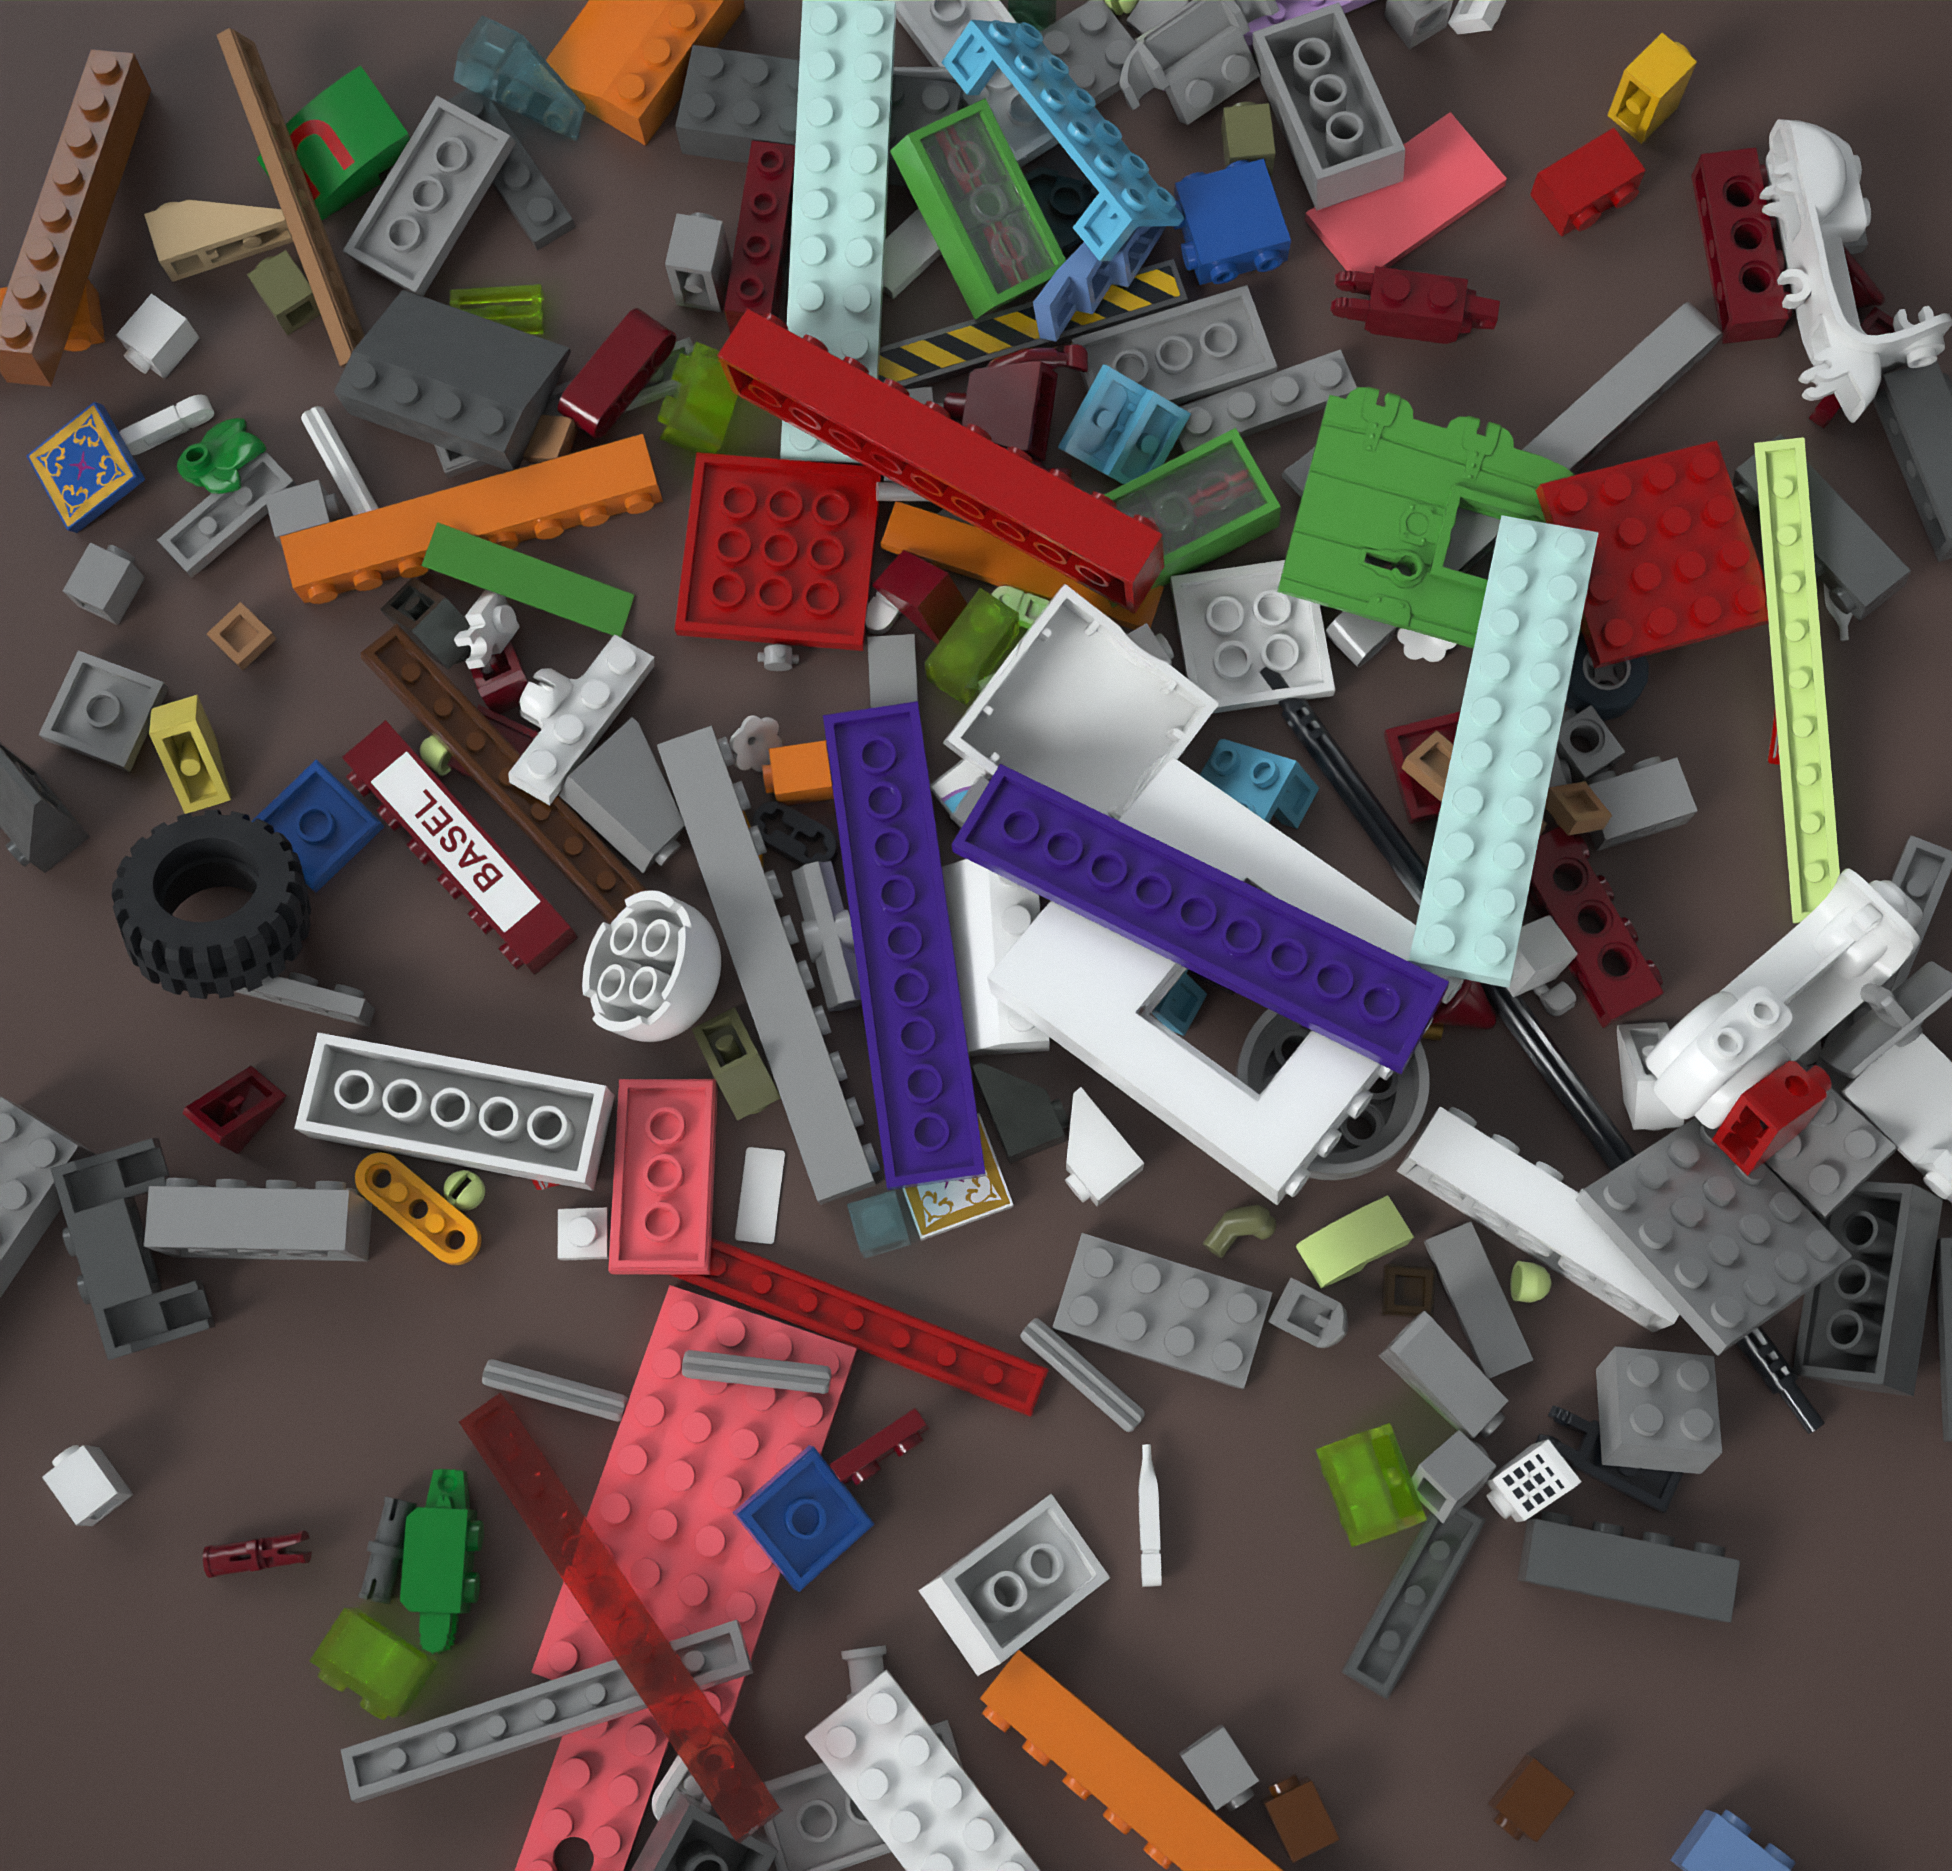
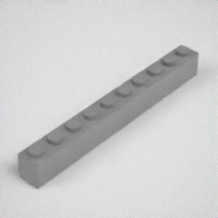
[657,725,881,1205]

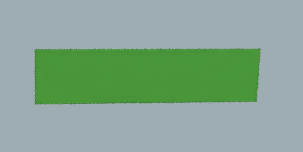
[421,522,635,638]

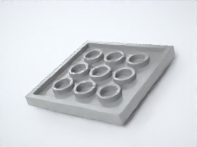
[1576,1117,1852,1356]

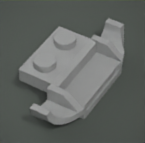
[1120,0,1279,125]

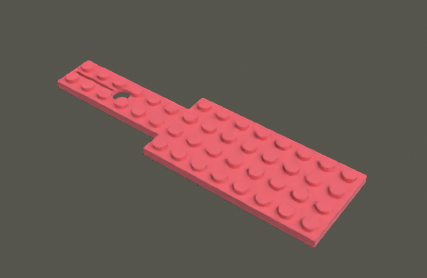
[515,1285,858,1871]

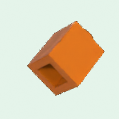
[762,740,834,806]

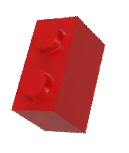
[1530,128,1646,237]

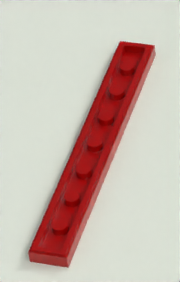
[667,1237,1049,1417]

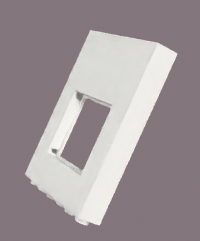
[987,756,1464,1205]

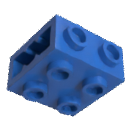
[1173,158,1291,285]

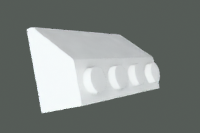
[942,859,1049,1057]

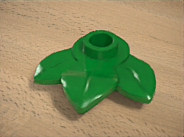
[177,418,267,494]

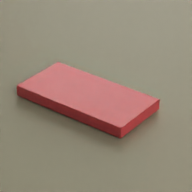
[1304,112,1507,273]
[608,1079,718,1274]

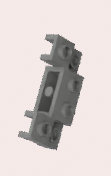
[50,1138,216,1361]

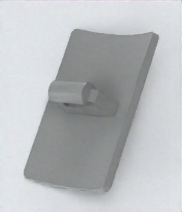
[1819,961,1952,1078]

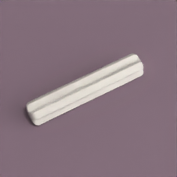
[301,406,379,515]

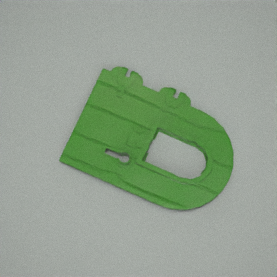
[1277,386,1582,649]

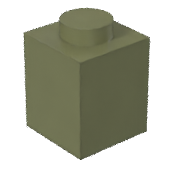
[1221,102,1276,176]
[247,250,321,336]

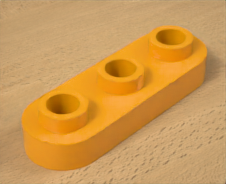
[355,1152,481,1265]

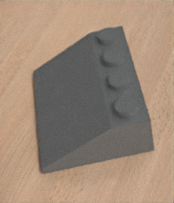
[334,290,571,471]

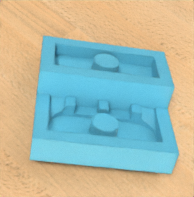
[1058,364,1191,485]

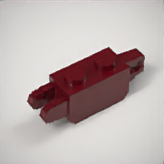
[1330,266,1500,344]

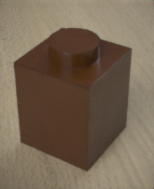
[1487,1755,1575,1843]
[1261,1773,1340,1863]

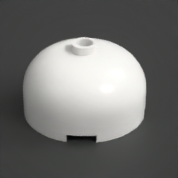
[582,890,721,1042]

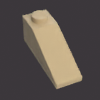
[144,200,293,282]

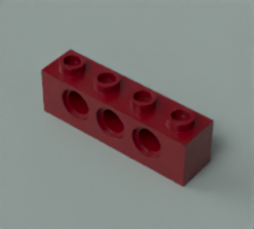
[724,141,795,334]
[1691,147,1792,344]
[1528,826,1664,1029]

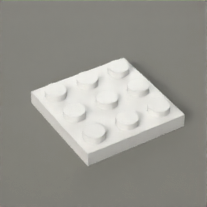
[1170,560,1335,714]

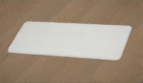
[735,1147,785,1244]

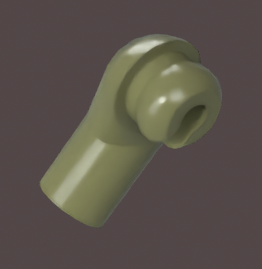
[1202,1205,1277,1258]

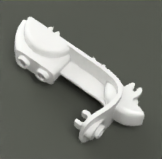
[1759,119,1952,423]
[1646,869,1923,1129]

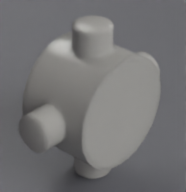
[757,645,799,671]

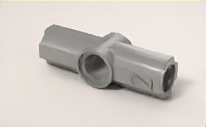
[792,861,862,1012]

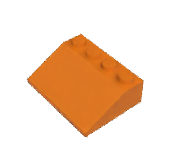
[534,0,745,146]

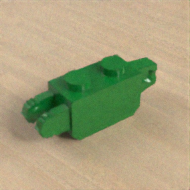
[400,1469,484,1655]

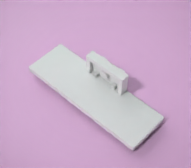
[1842,1033,1952,1203]

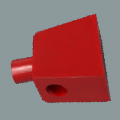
[1712,1060,1832,1176]

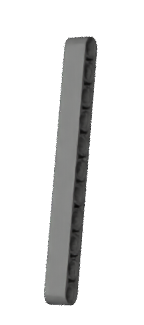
[1325,302,1723,667]

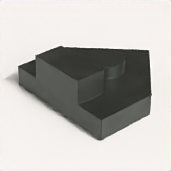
[1024,166,1099,257]

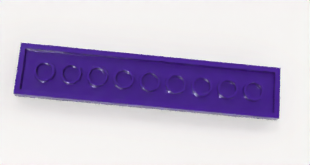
[823,701,986,1190]
[951,764,1449,1075]

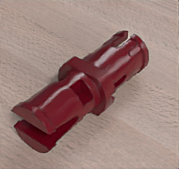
[203,1530,312,1578]

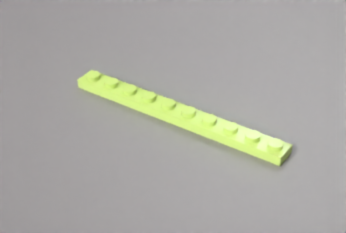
[1754,437,1840,924]

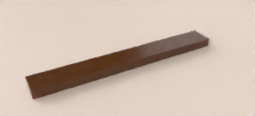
[360,623,648,925]

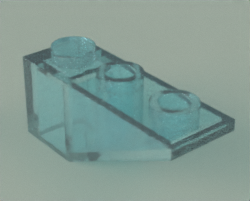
[453,15,586,141]

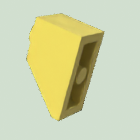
[149,695,231,814]

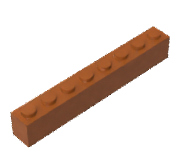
[0,49,151,387]

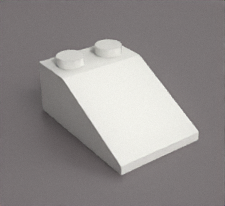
[918,1494,1110,1676]

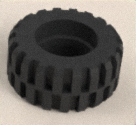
[111,810,311,999]

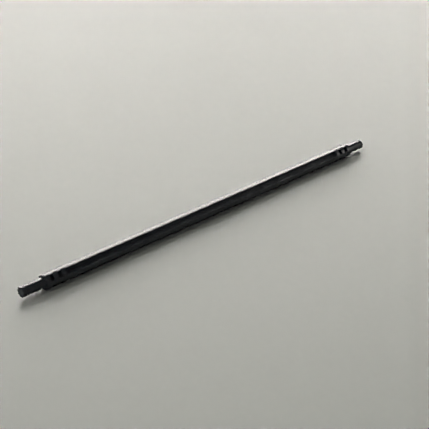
[1260,663,1825,1434]

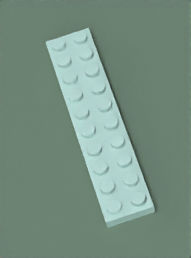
[780,0,896,466]
[1408,515,1598,988]

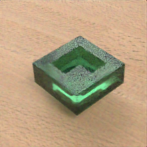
[1008,0,1056,32]

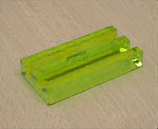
[450,284,544,334]

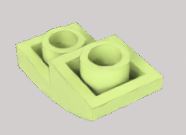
[1296,1195,1414,1289]

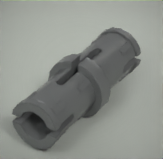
[358,1496,417,1604]

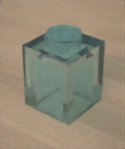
[847,1190,911,1259]

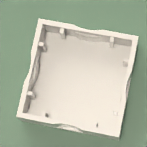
[943,584,1219,820]

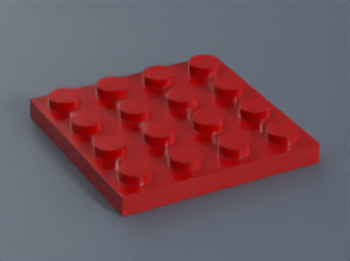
[1535,440,1769,669]
[675,452,883,651]

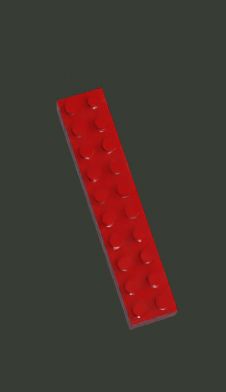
[717,308,1164,614]

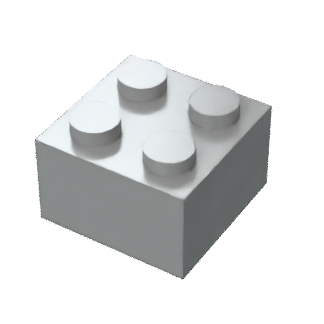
[1596,1346,1722,1474]

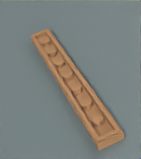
[217,28,365,368]

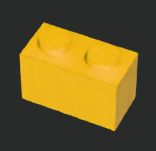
[1607,33,1697,144]

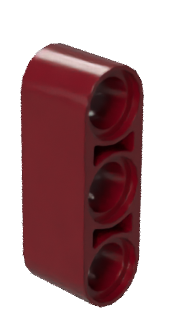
[557,308,677,439]

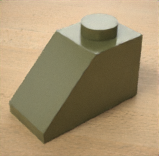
[692,1007,781,1121]

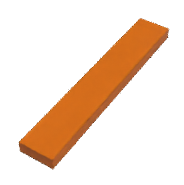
[881,501,1164,630]

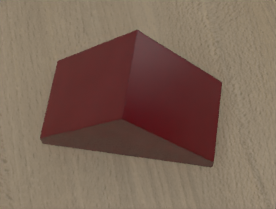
[872,550,973,649]
[467,640,530,714]
[182,1066,287,1154]

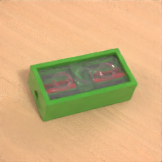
[890,98,1066,320]
[1104,428,1281,608]

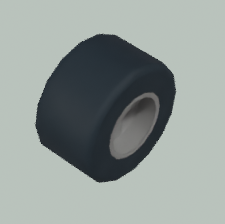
[1565,634,1649,721]

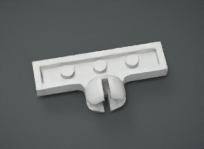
[508,634,654,805]

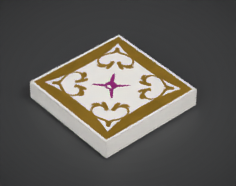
[902,1113,1014,1241]

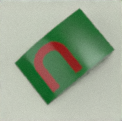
[257,65,410,220]

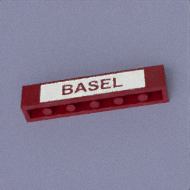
[342,720,578,975]

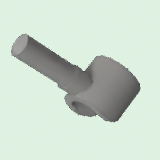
[1532,981,1576,1016]

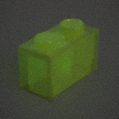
[657,341,738,454]
[925,588,1020,706]
[1315,1423,1427,1547]
[309,1607,439,1720]

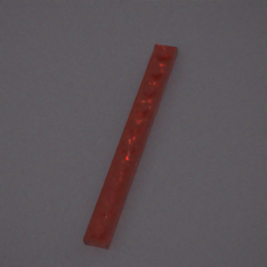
[459,1392,783,1844]

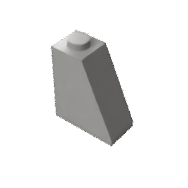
[559,717,685,873]
[1378,1311,1508,1439]

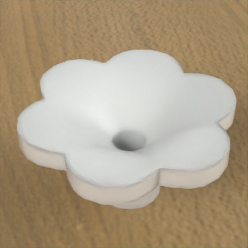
[1397,628,1456,662]
[729,715,782,772]

